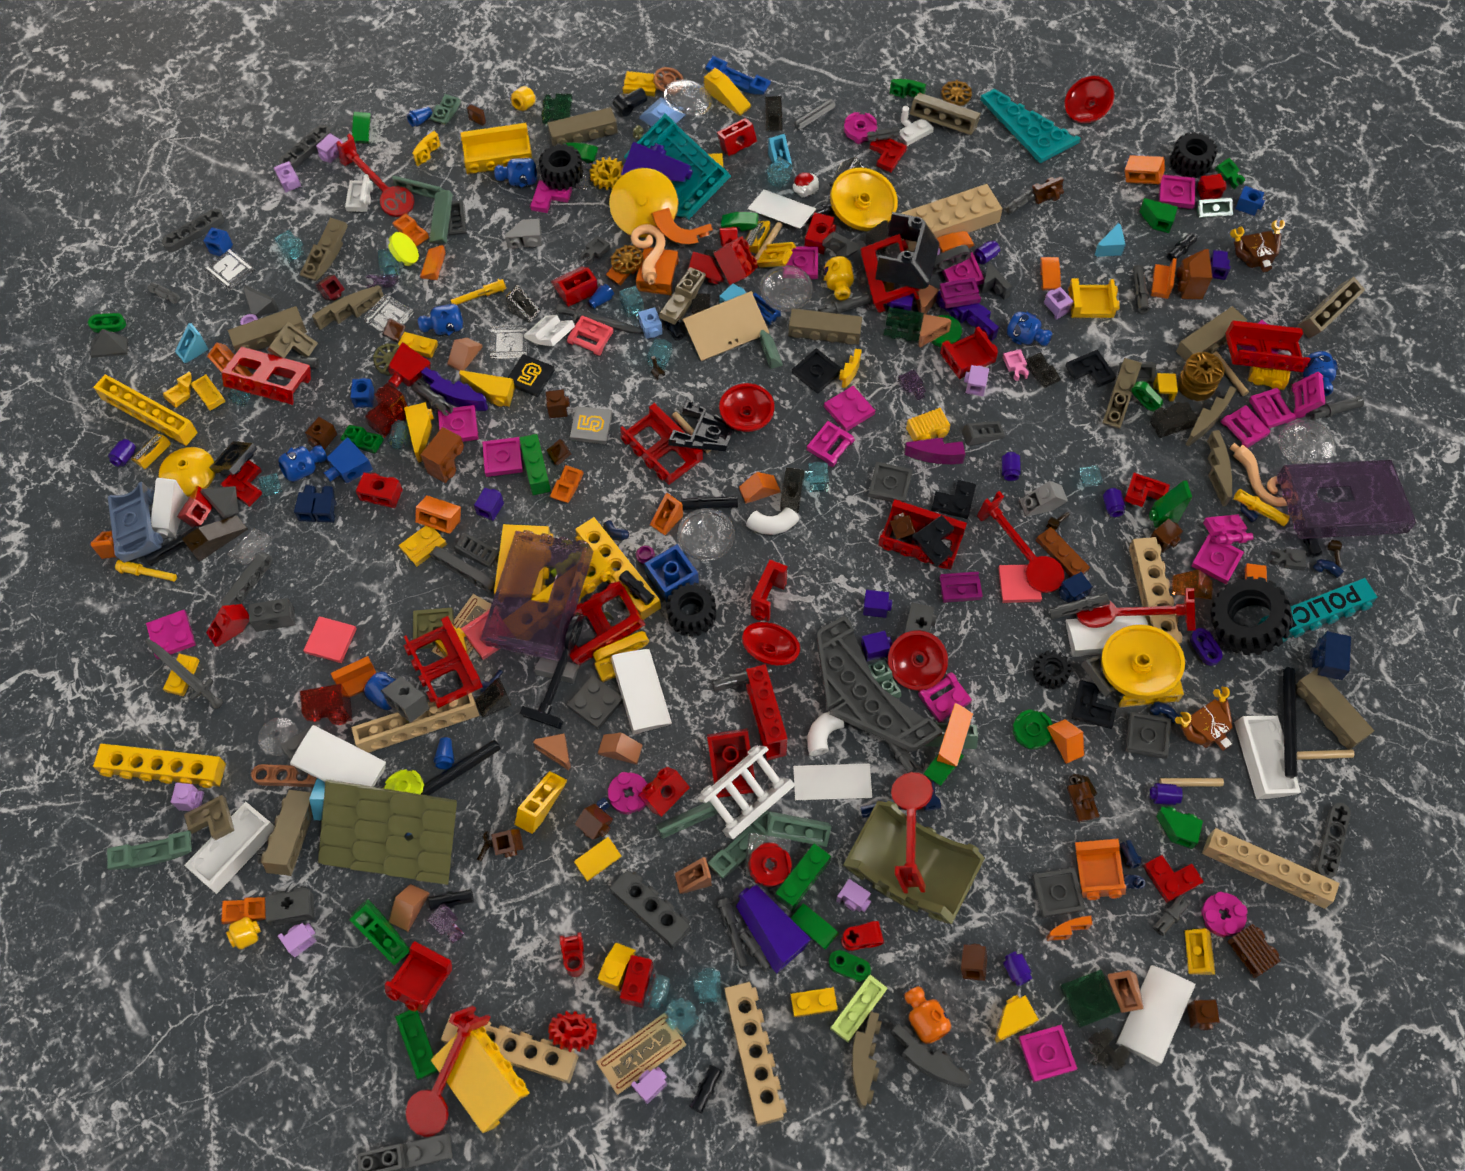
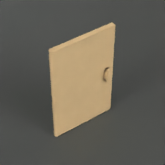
[682,291,769,361]

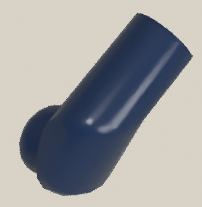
[1240,494,1259,523]
[603,520,629,541]
[1313,559,1344,578]
[1150,701,1180,724]
[1123,874,1146,889]

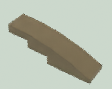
[312,285,384,330]
[1185,386,1237,446]
[1207,430,1232,507]

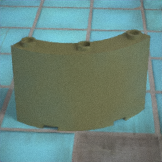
[843,801,985,925]

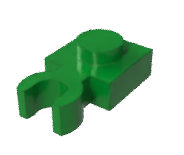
[1215,157,1245,189]

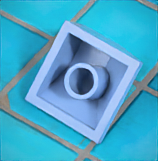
[639,97,685,126]

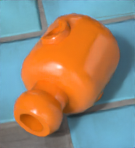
[904,986,951,1044]

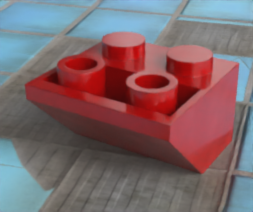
[714,236,758,285]
[551,266,598,307]

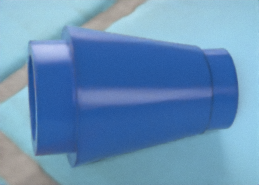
[407,107,432,127]
[588,283,614,309]
[434,737,454,769]

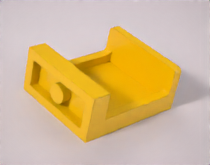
[1068,278,1120,318]

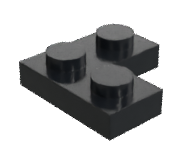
[1065,349,1117,387]
[931,480,976,519]
[912,515,955,566]
[1071,680,1117,729]

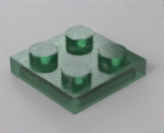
[1060,970,1121,1028]

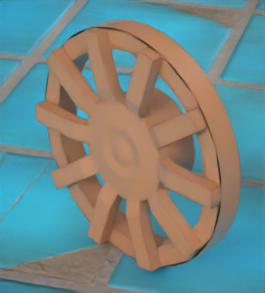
[653,67,684,94]

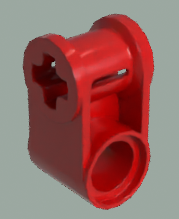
[719,227,738,247]
[841,921,884,951]
[560,932,585,977]

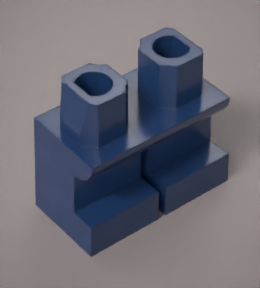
[294,485,337,523]

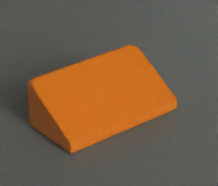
[420,245,446,280]

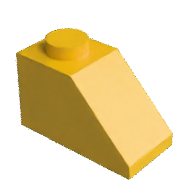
[597,943,636,992]
[995,995,1039,1043]

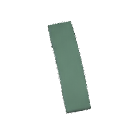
[707,810,769,879]
[107,830,192,870]

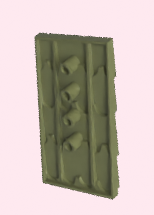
[318,779,457,885]

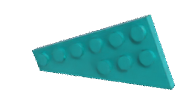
[980,89,1081,164]

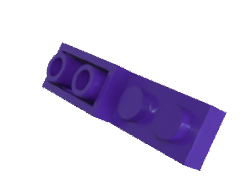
[936,290,999,341]
[421,367,488,411]

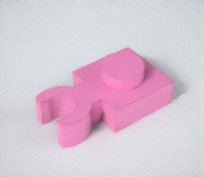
[1002,349,1029,381]

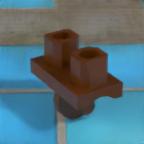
[1032,176,1064,204]
[1067,781,1100,823]

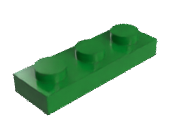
[395,1010,439,1080]

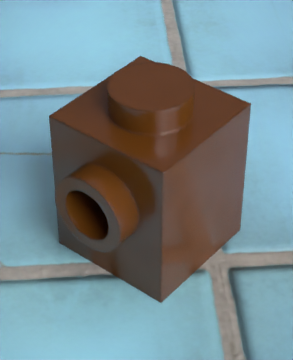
[545,389,570,419]
[305,417,338,450]
[890,513,916,540]
[1150,519,1183,553]
[575,804,613,840]
[491,829,524,858]
[961,944,988,981]
[1187,1000,1220,1030]

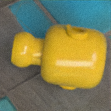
[824,256,854,300]

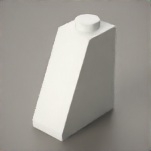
[151,478,188,538]

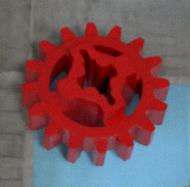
[548,1011,597,1052]

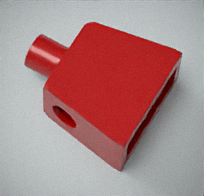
[388,342,431,388]

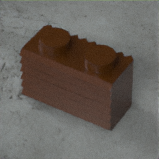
[1227,924,1281,978]

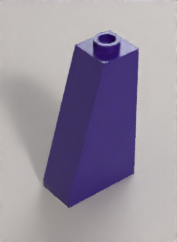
[621,142,693,183]
[736,884,811,974]

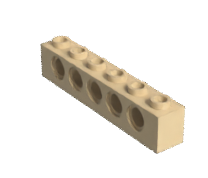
[1129,537,1182,645]
[351,693,480,753]
[1202,828,1340,909]
[724,982,787,1126]
[441,1014,579,1084]

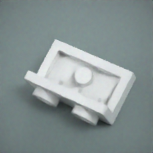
[345,174,373,212]

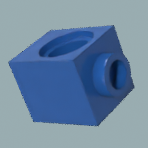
[1235,186,1265,216]
[203,227,233,257]
[350,378,375,408]

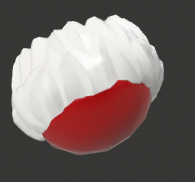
[793,172,819,198]

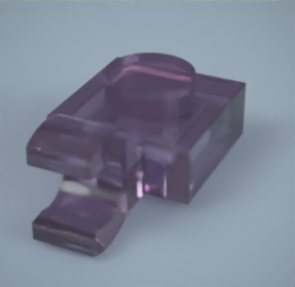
[366,274,399,288]
[898,369,926,400]
[427,904,465,943]

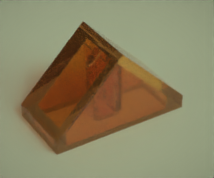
[1172,569,1213,599]

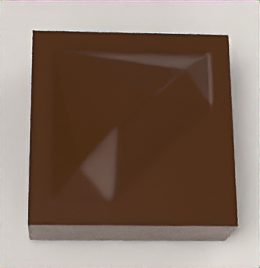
[467,104,486,126]
[382,318,406,343]
[546,439,571,466]

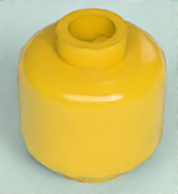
[511,86,536,111]
[226,917,261,950]

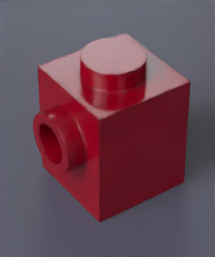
[315,275,345,301]

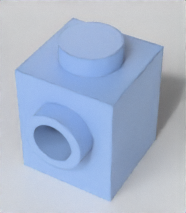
[638,307,663,339]

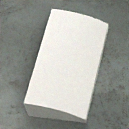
[1065,615,1148,657]
[611,649,672,735]
[1234,716,1301,799]
[290,725,386,787]
[184,802,275,894]
[1116,965,1196,1066]

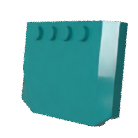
[624,113,731,219]

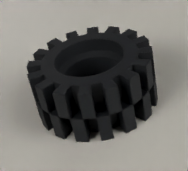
[1033,650,1072,689]

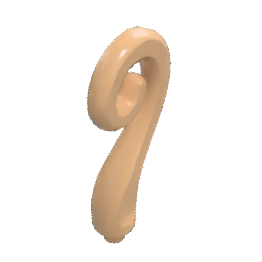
[631,224,665,285]
[1229,443,1296,507]

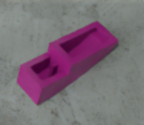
[904,437,965,464]

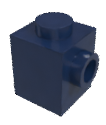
[1058,572,1093,603]

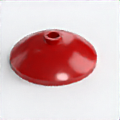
[1065,76,1115,123]
[719,383,774,432]
[742,622,800,666]
[888,630,948,690]

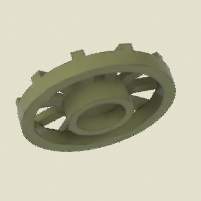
[373,343,399,376]

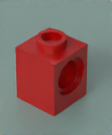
[1197,174,1226,200]

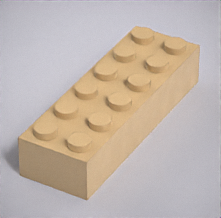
[901,184,1003,252]

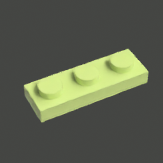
[830,975,888,1043]

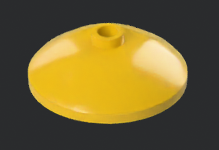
[159,447,215,497]

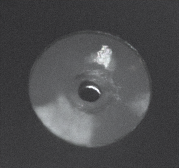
[258,717,299,756]

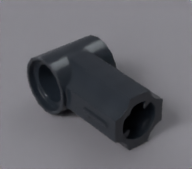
[613,88,648,116]

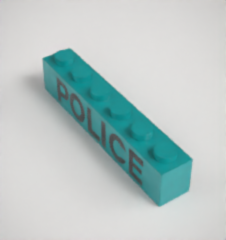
[1257,578,1378,643]

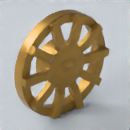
[941,80,972,106]
[611,245,643,274]

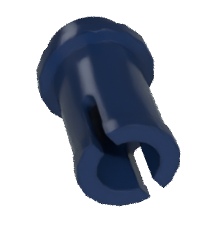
[1119,840,1142,869]

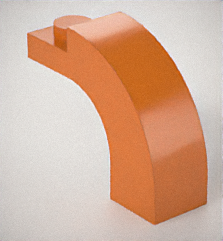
[651,207,713,244]

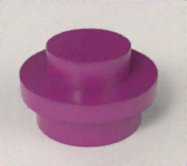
[636,545,655,564]

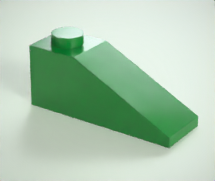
[1149,480,1192,528]
[349,899,410,966]

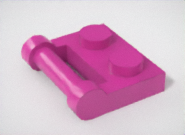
[1292,372,1325,418]
[1249,388,1297,429]
[1220,405,1271,448]
[807,421,855,467]
[918,672,972,722]

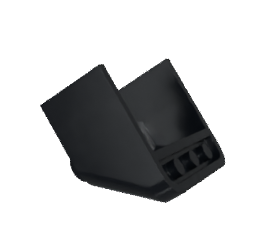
[875,212,939,289]

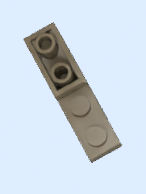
[299,217,348,281]
[659,267,706,325]
[1102,358,1142,429]
[851,1012,882,1109]

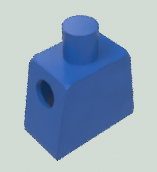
[324,438,373,483]

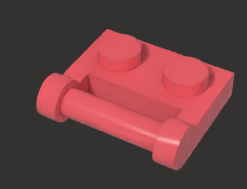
[567,316,613,356]

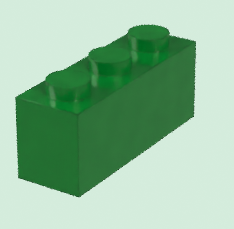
[519,434,551,496]
[775,843,831,912]

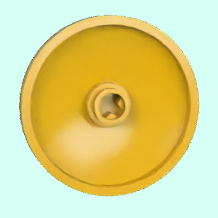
[609,168,678,238]
[830,168,898,231]
[1101,625,1185,699]

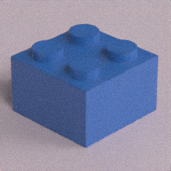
[644,544,699,602]

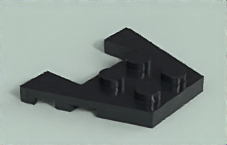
[668,399,734,452]

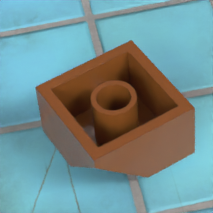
[1176,249,1212,299]
[420,427,464,483]

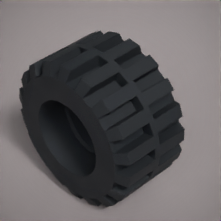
[1170,132,1218,178]
[539,144,583,190]
[666,582,716,637]

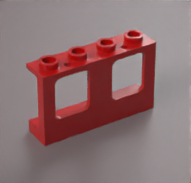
[860,234,920,313]
[1225,320,1311,372]
[222,347,311,405]
[620,403,703,485]
[878,499,967,570]
[552,581,646,665]
[403,616,483,708]
[746,664,788,760]

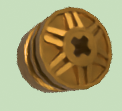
[1177,352,1224,401]

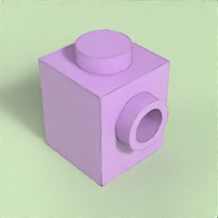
[964,365,989,396]

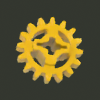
[590,157,624,190]

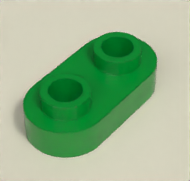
[88,313,126,333]
[1131,381,1163,412]
[828,950,871,982]

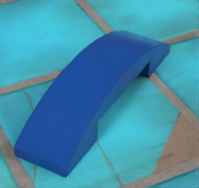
[706,56,771,95]

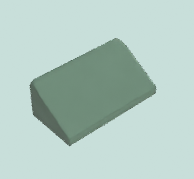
[1195,198,1233,218]
[760,330,783,369]

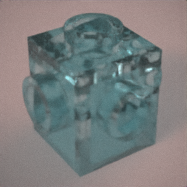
[766,157,793,189]
[665,997,699,1037]

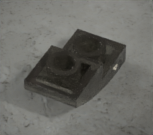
[1026,352,1061,388]

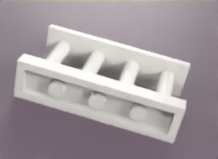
[697,745,795,839]

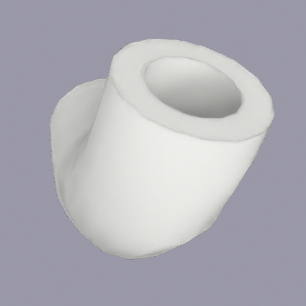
[746,507,799,535]
[807,711,844,756]

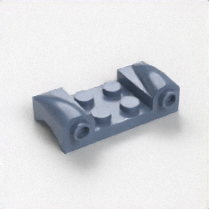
[108,481,163,563]

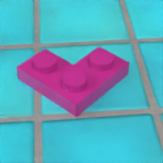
[530,180,572,213]

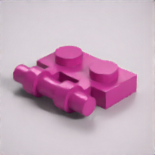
[1203,514,1254,545]

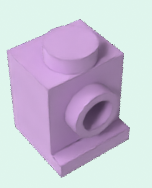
[316,133,343,163]
[274,161,301,192]
[1044,287,1074,320]
[171,783,204,811]
[836,879,871,912]
[278,923,317,957]
[631,1067,667,1104]

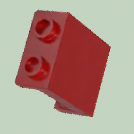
[940,326,998,379]
[751,559,788,622]
[384,941,452,1013]

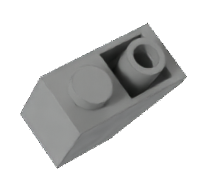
[505,219,542,248]
[1020,481,1068,516]

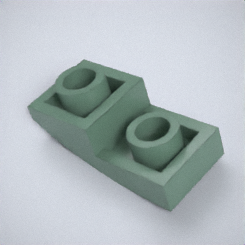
[430,94,461,125]
[868,659,901,698]

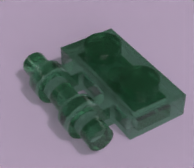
[541,94,573,124]
[884,307,924,342]

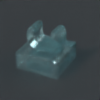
[1078,465,1103,488]
[258,473,283,497]

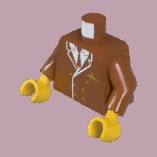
[1175,686,1233,751]

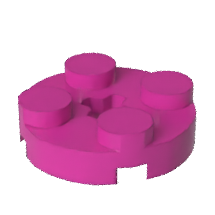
[844,112,877,144]
[608,772,647,815]
[1201,892,1247,937]

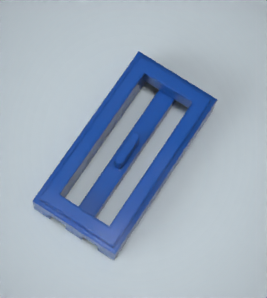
[753,293,781,326]

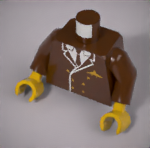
[1230,220,1285,272]

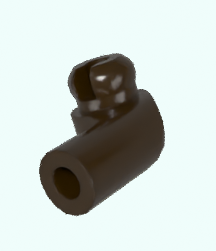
[1069,774,1098,797]

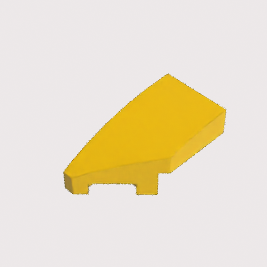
[163,372,192,408]

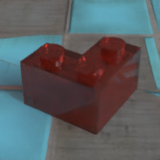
[365,382,408,438]
[300,684,353,725]

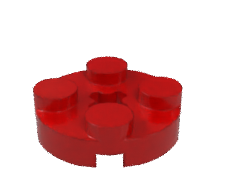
[748,843,792,887]

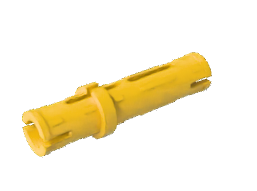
[1234,489,1290,526]

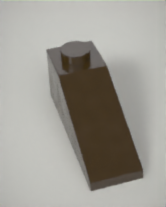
[182,515,248,562]

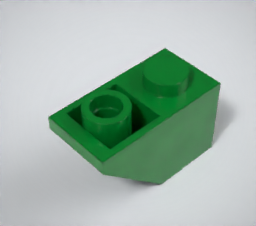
[1139,198,1178,233]
[1156,806,1203,849]

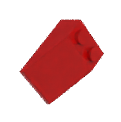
[707,728,755,798]

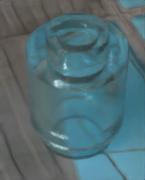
[388,420,409,449]
[644,974,671,1009]

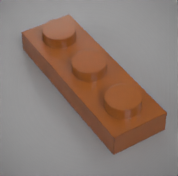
[1036,527,1090,577]

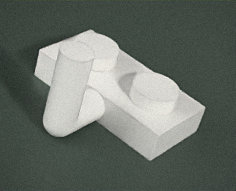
[898,106,933,146]

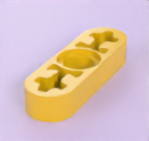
[593,631,649,662]

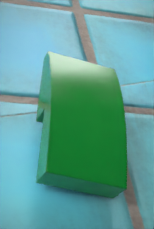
[889,79,926,99]
[352,112,371,144]
[563,143,598,163]
[721,212,759,231]
[340,425,384,454]
[923,754,964,787]
[791,903,839,950]

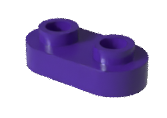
[1190,628,1223,666]

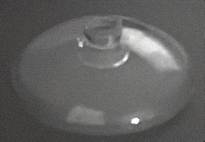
[664,79,712,115]
[760,265,813,312]
[1278,419,1336,468]
[677,508,735,561]

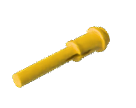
[451,279,506,305]
[115,560,177,582]

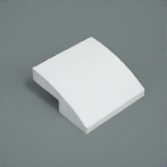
[524,315,575,346]

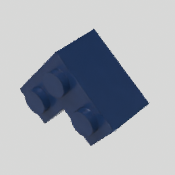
[1310,631,1351,680]

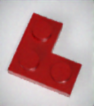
[869,138,907,173]
[220,460,262,507]
[1124,473,1170,507]
[1143,855,1204,903]

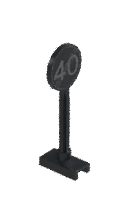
[520,612,584,730]

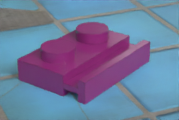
[939,278,981,308]
[939,571,983,603]

